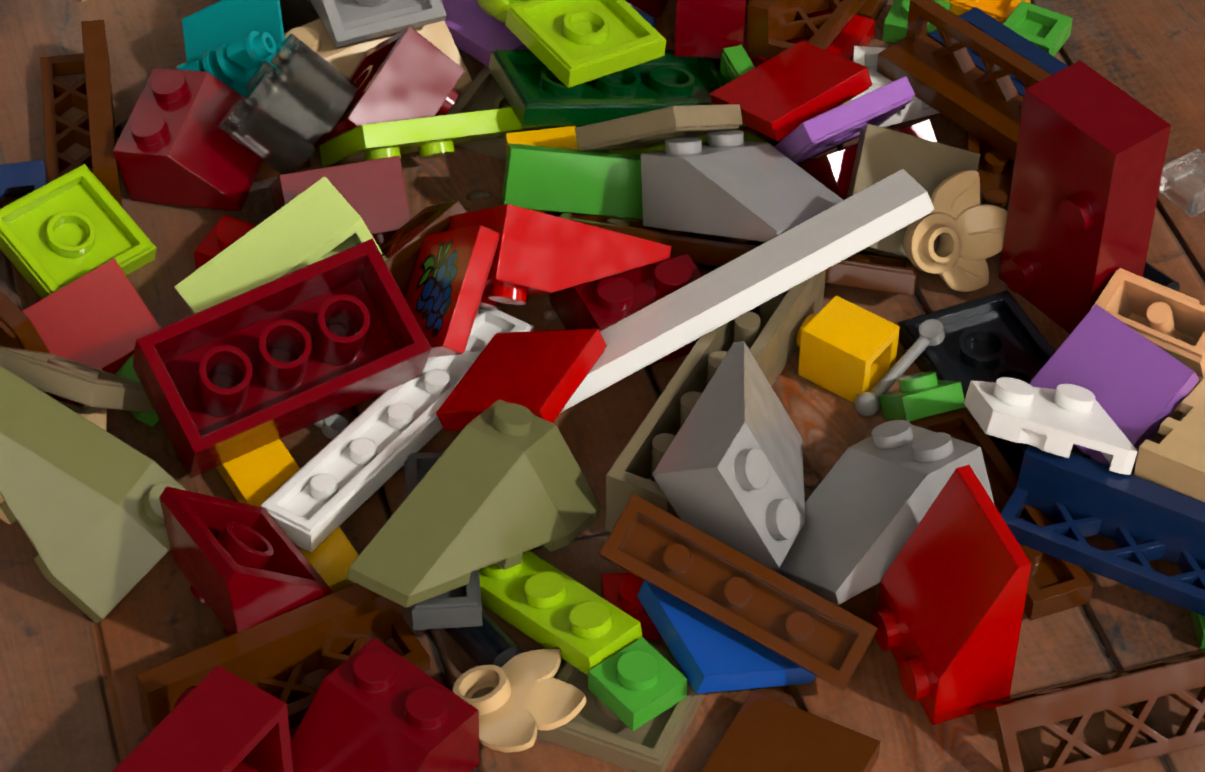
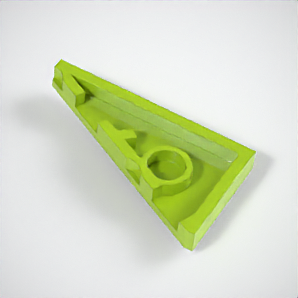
[319,107,551,168]

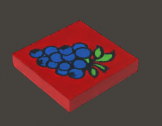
[405,225,500,358]

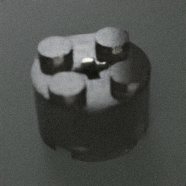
[218,34,357,175]

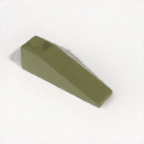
[0,366,187,624]
[347,399,601,608]

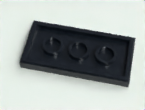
[898,290,1055,477]

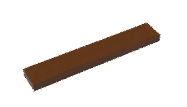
[559,212,919,296]

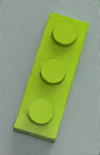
[479,550,643,676]

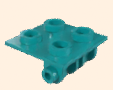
[175,0,290,98]

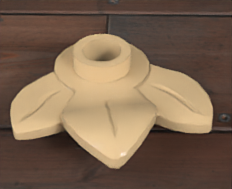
[903,170,1008,293]
[453,649,587,753]

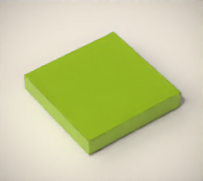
[505,0,667,88]
[0,164,157,299]

